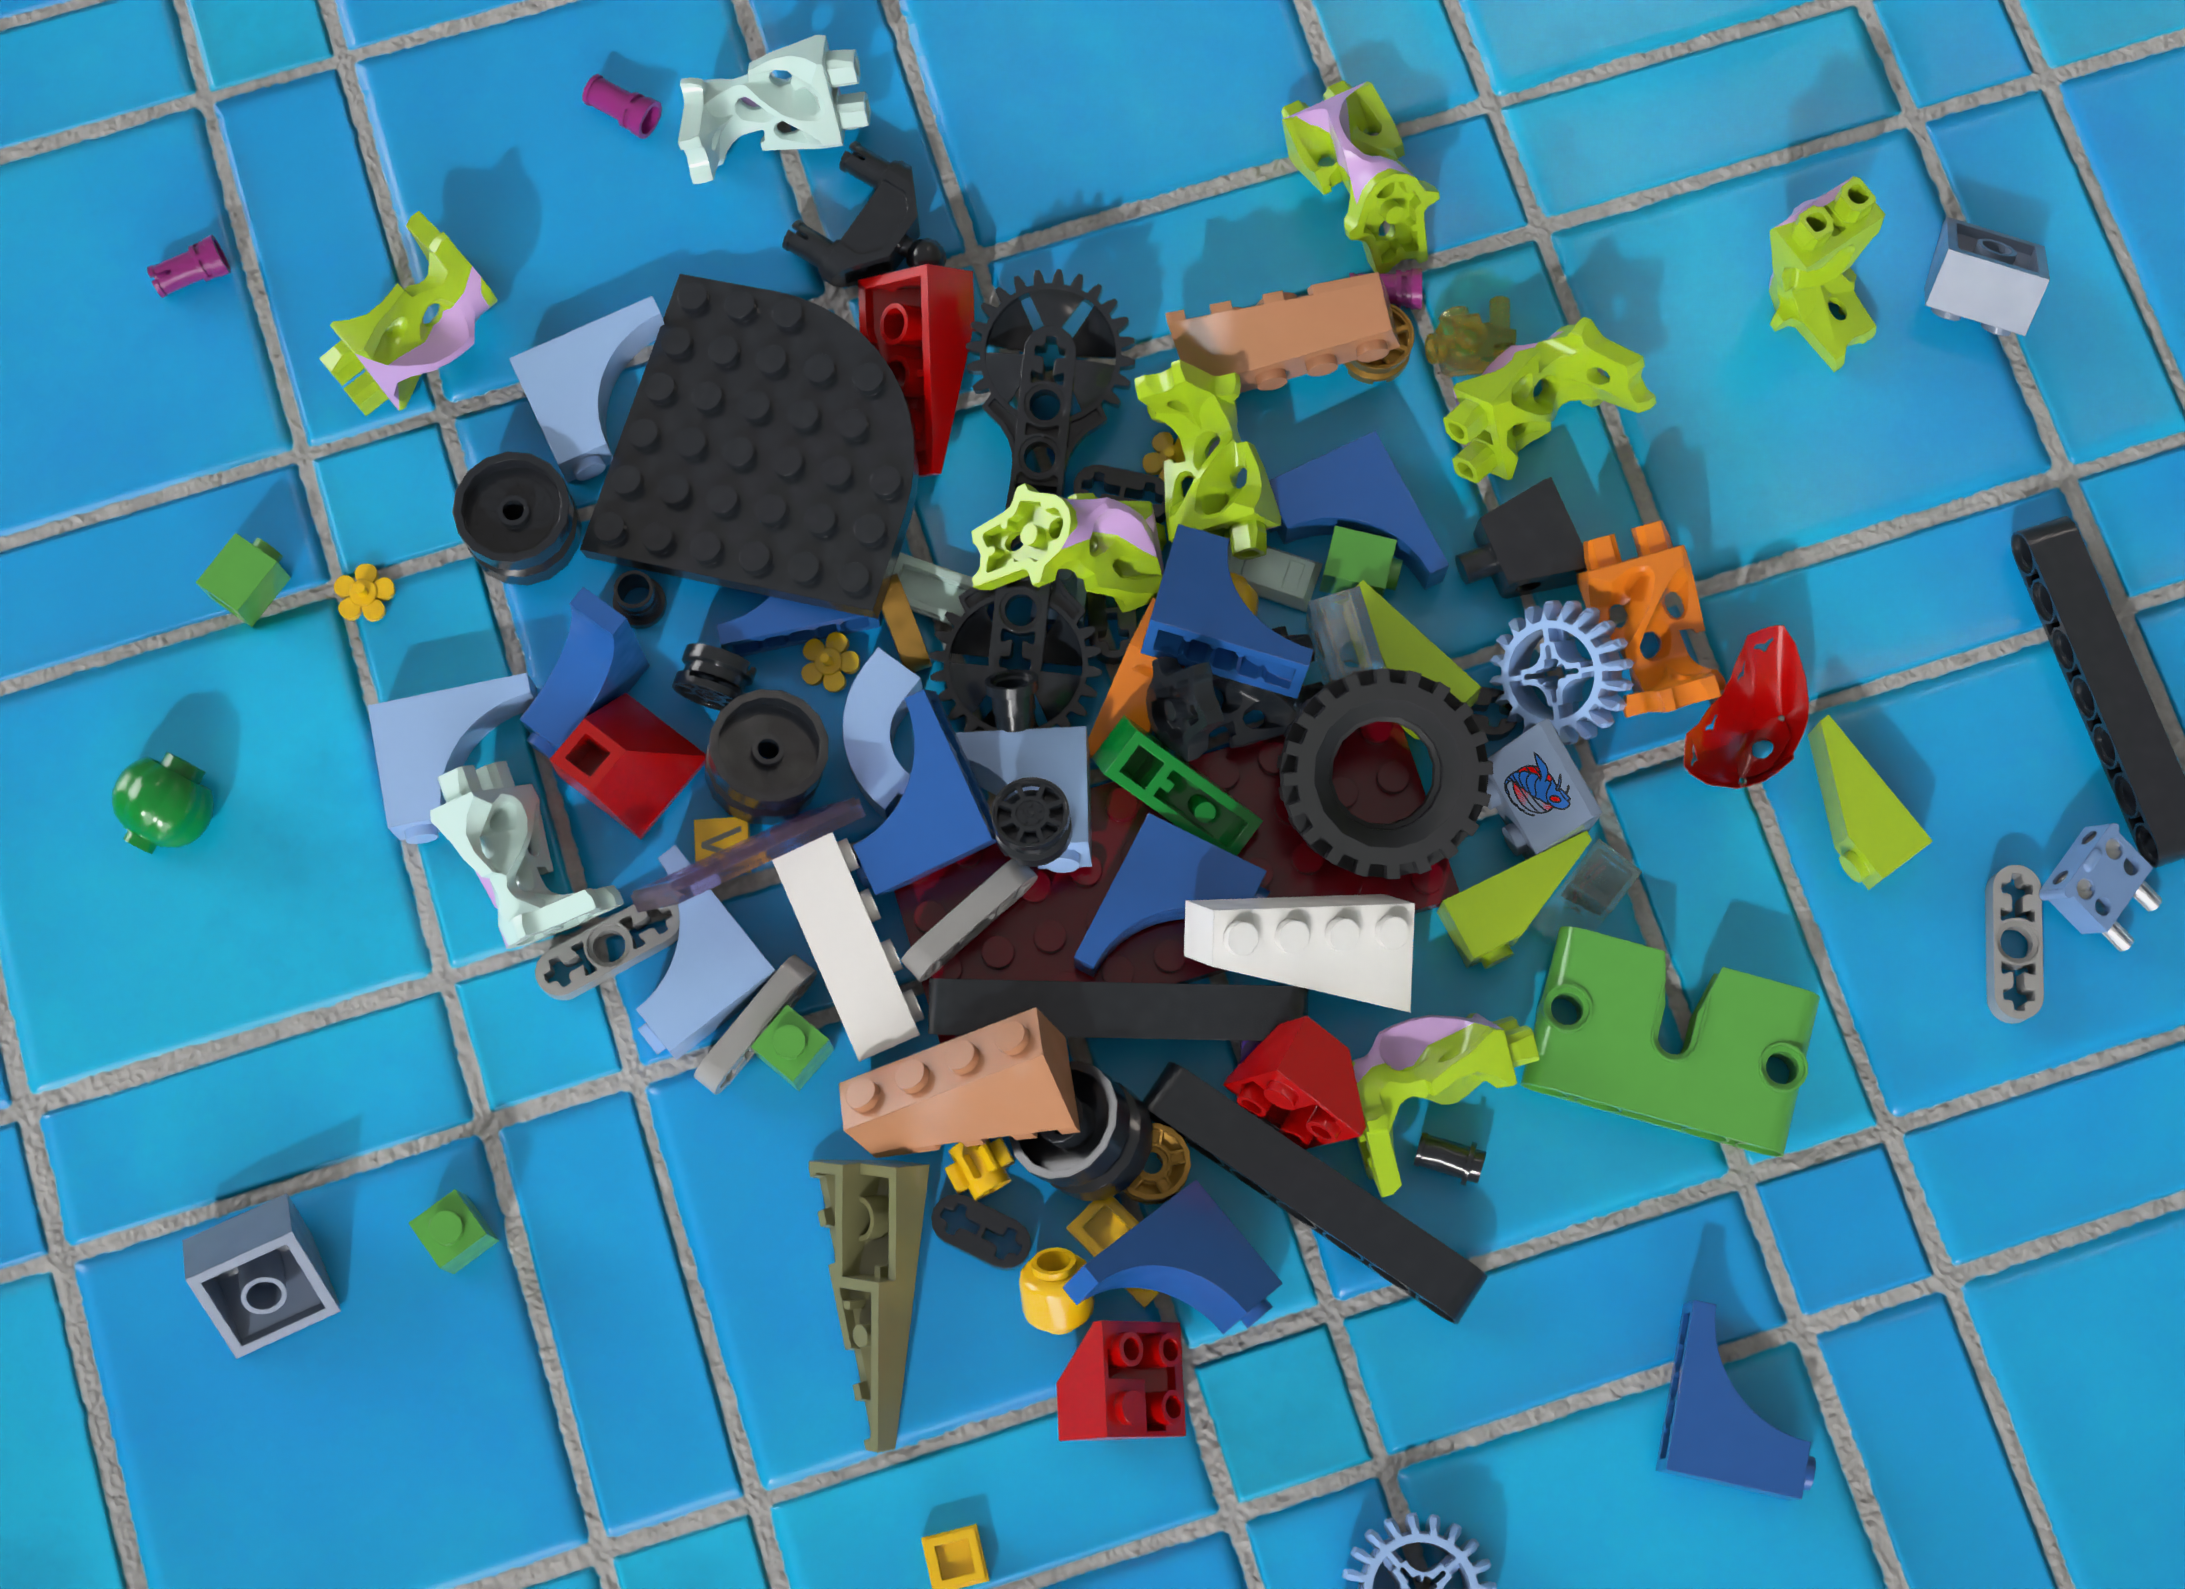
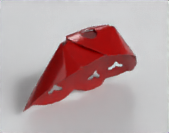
[1684,625,1809,789]

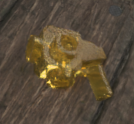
[1425,296,1516,377]

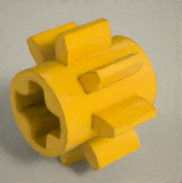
[944,1137,1015,1200]

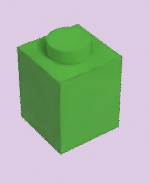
[1319,526,1403,599]
[196,533,291,627]
[751,1005,834,1091]
[408,1189,500,1274]

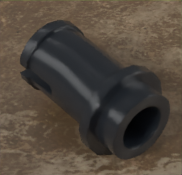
[1413,1132,1487,1186]

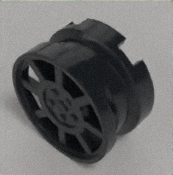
[672,643,757,711]
[991,777,1072,867]

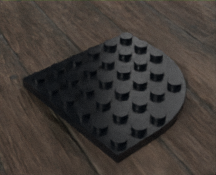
[580,274,919,619]

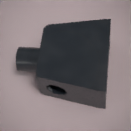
[1455,477,1587,599]

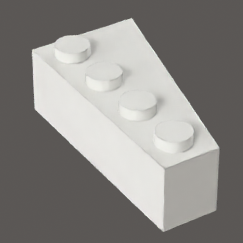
[771,832,925,1061]
[1184,894,1415,1013]

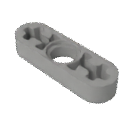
[901,858,1038,982]
[1985,865,2044,1024]
[535,895,680,1000]
[694,954,817,1095]

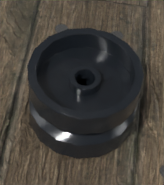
[452,452,582,585]
[705,689,828,825]
[1009,1061,1153,1201]

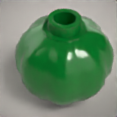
[112,752,214,854]

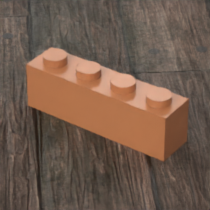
[1165,272,1401,393]
[839,1007,1080,1158]

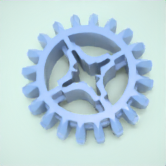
[1489,600,1634,745]
[1342,1513,1497,1589]

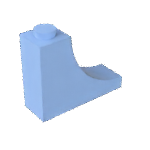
[509,296,664,483]
[368,673,538,844]
[956,726,1092,873]
[636,845,776,1060]

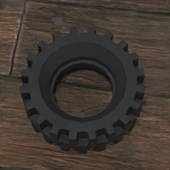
[1277,668,1493,879]

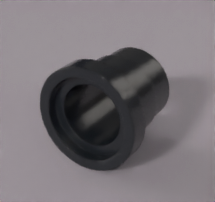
[613,570,667,629]
[984,669,1039,732]

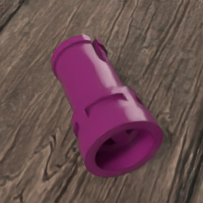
[582,74,662,139]
[147,235,231,298]
[1349,268,1422,310]

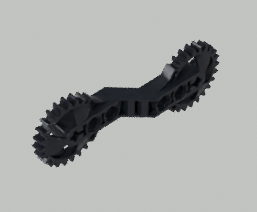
[930,269,1135,732]

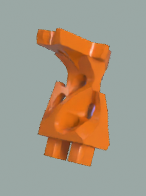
[1576,520,1726,718]

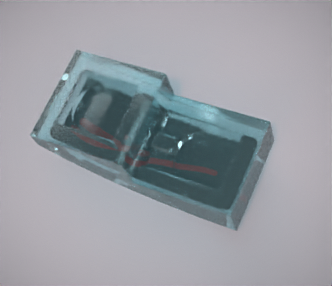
[1528,839,1642,949]

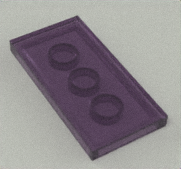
[630,797,866,913]

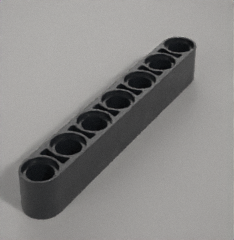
[2011,516,2185,868]
[928,978,1309,1041]
[1142,1062,1488,1325]

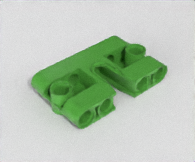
[1520,926,1820,1157]

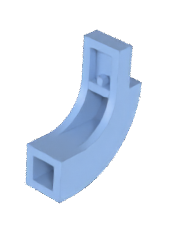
[843,647,923,820]

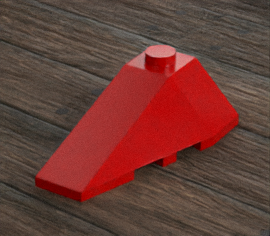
[858,264,975,478]

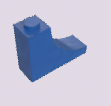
[1268,430,1449,590]
[1140,524,1313,699]
[520,587,650,759]
[716,596,881,657]
[853,689,996,895]
[1074,813,1270,977]
[1062,1180,1283,1334]
[1655,1300,1816,1500]

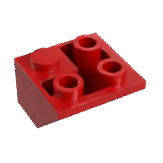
[549,693,706,840]
[1223,1016,1366,1149]
[1056,1320,1186,1441]

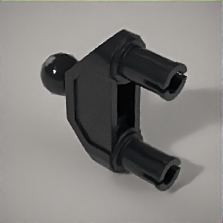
[782,141,946,287]

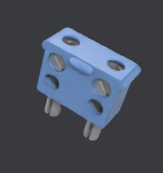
[2039,823,2162,952]

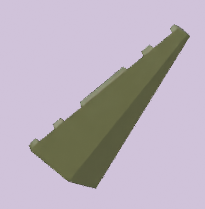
[809,1160,930,1453]

